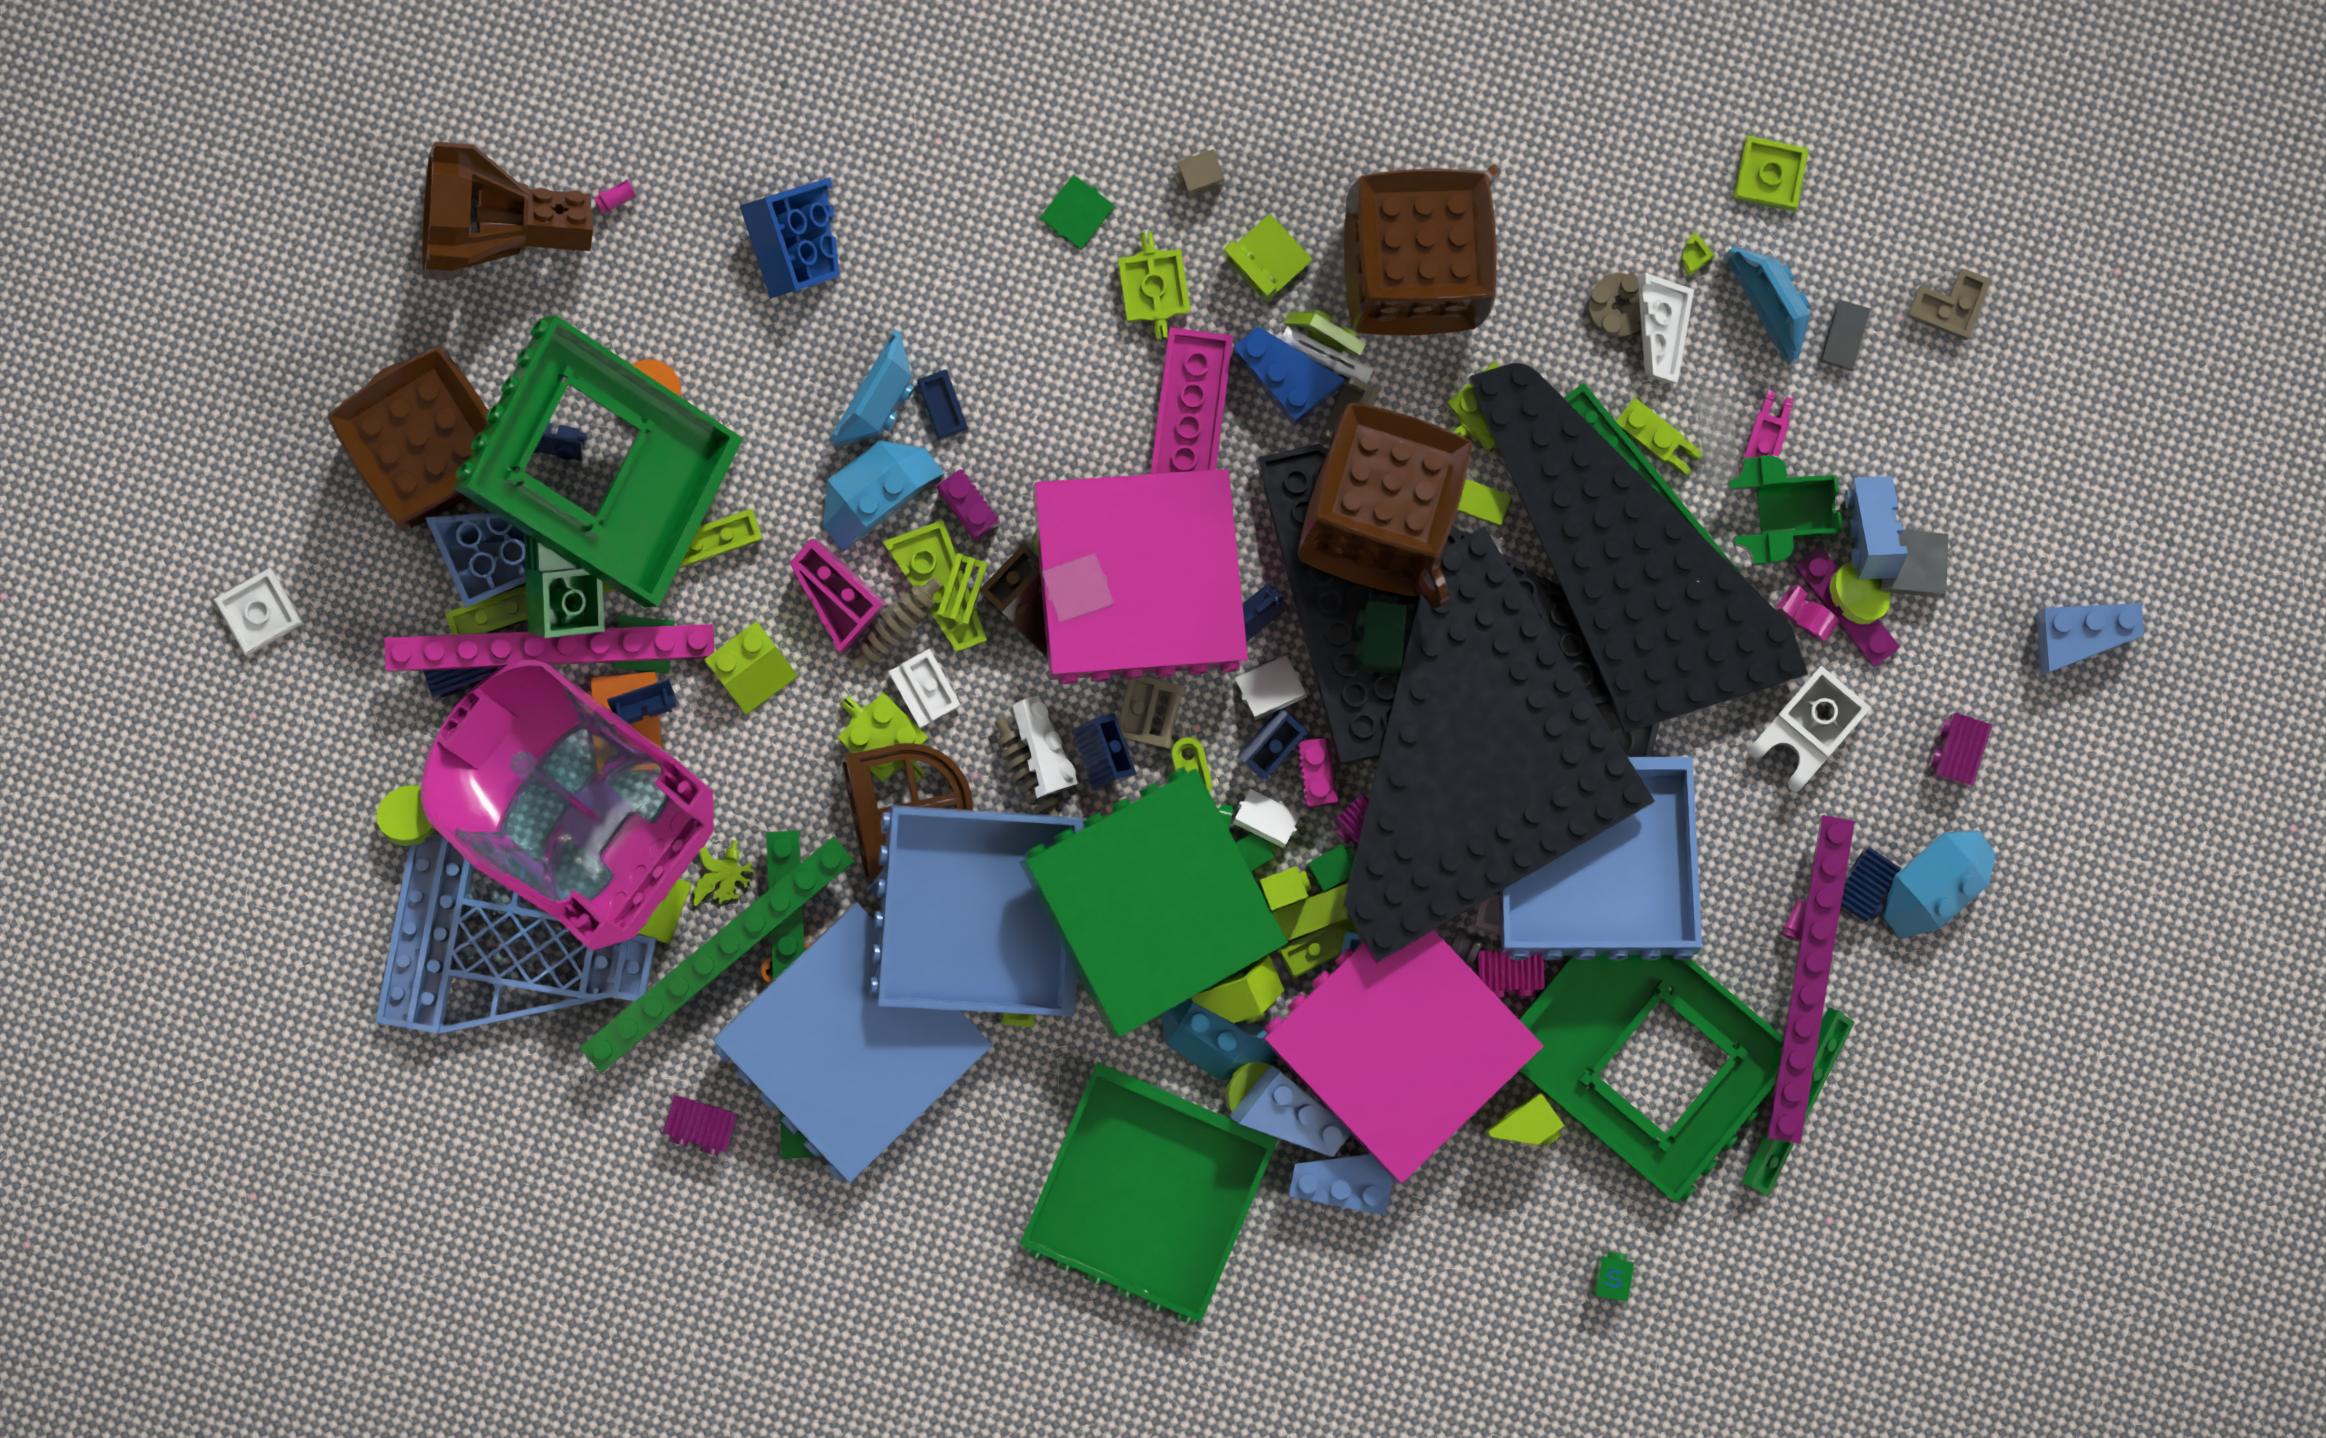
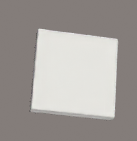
[214,568,303,656]

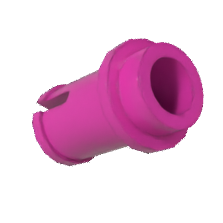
[593,179,637,214]
[1782,898,1806,942]

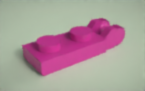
[1738,390,1794,474]

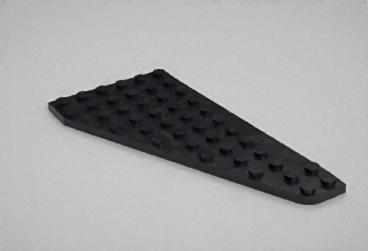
[1468,363,1808,734]

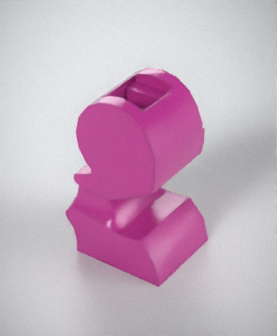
[1774,585,1840,643]

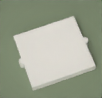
[1235,655,1307,720]
[1233,789,1301,848]

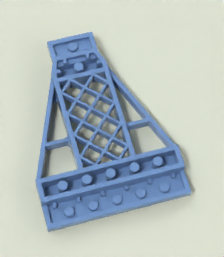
[375,834,657,1034]

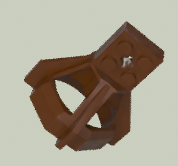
[422,141,593,280]

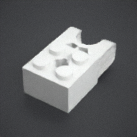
[1748,666,1871,793]

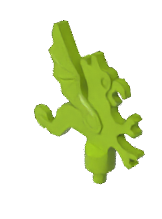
[693,840,754,906]

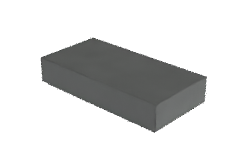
[1820,300,1871,371]

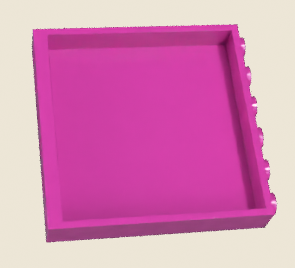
[1033,469,1248,684]
[1262,930,1543,1184]

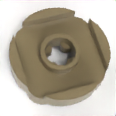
[1587,273,1642,338]

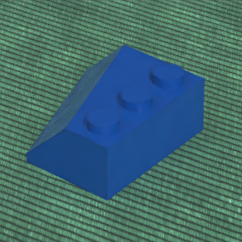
[740,177,839,298]

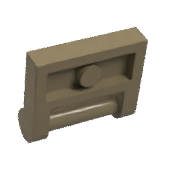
[1118,676,1187,750]

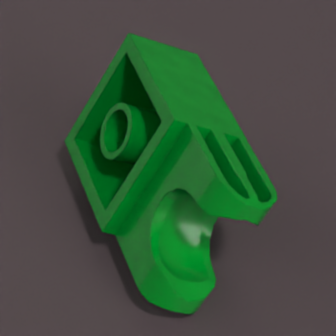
[524,523,605,638]

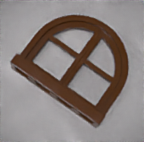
[840,743,973,883]

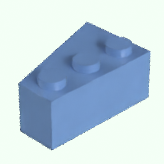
[1845,476,1908,580]
[2036,603,2144,676]
[1229,1065,1351,1157]
[1287,1154,1393,1216]

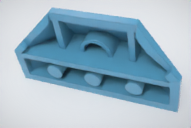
[1724,247,1810,366]
[829,329,915,448]
[823,441,945,552]
[1881,830,1996,939]
[1161,998,1276,1081]

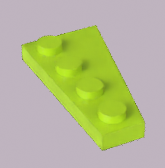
[883,520,988,653]

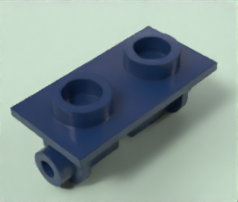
[533,422,587,461]
[1242,582,1289,642]
[607,679,679,727]

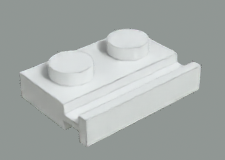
[888,649,961,729]

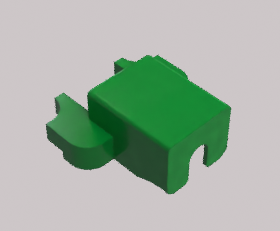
[1727,455,1842,566]

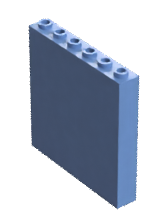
[1499,757,1702,960]
[869,805,1086,1016]
[712,903,992,1183]

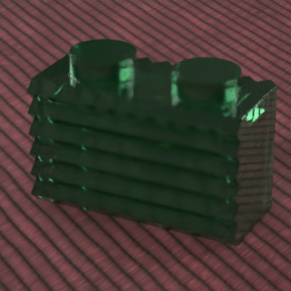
[1354,601,1406,675]

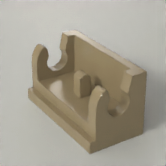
[1319,378,1380,443]

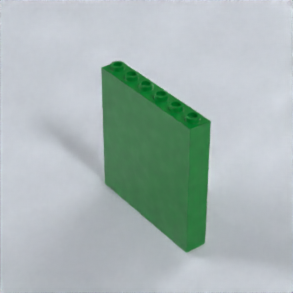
[1019,767,1288,1038]
[1019,1062,1278,1325]

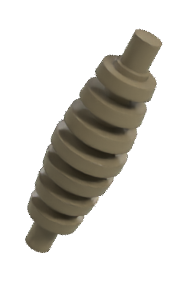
[852,577,942,670]
[994,716,1059,816]

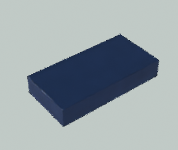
[917,369,969,441]

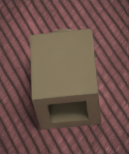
[1174,149,1225,199]

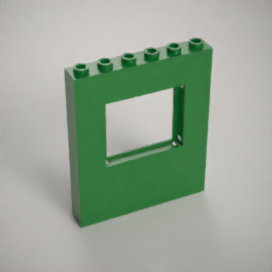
[453,315,743,608]
[1518,955,1783,1203]

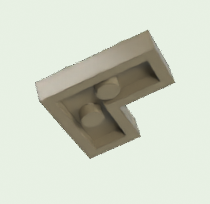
[1907,268,1992,341]

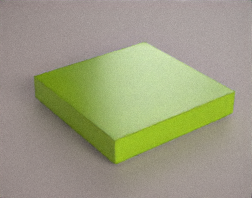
[1733,135,1809,212]

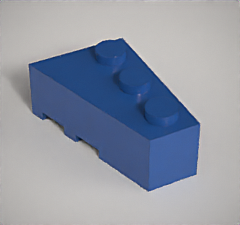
[1233,326,1345,426]

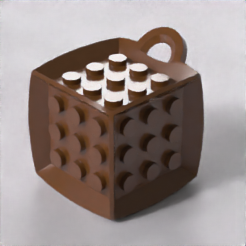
[1344,164,1502,335]
[327,346,489,532]
[1297,403,1472,608]

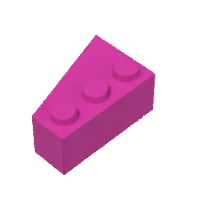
[790,539,889,653]

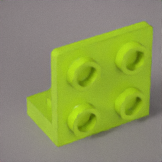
[1223,214,1312,303]

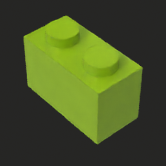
[1258,866,1311,912]

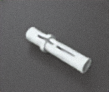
[1281,326,1374,384]

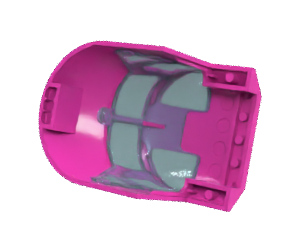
[421,660,714,951]

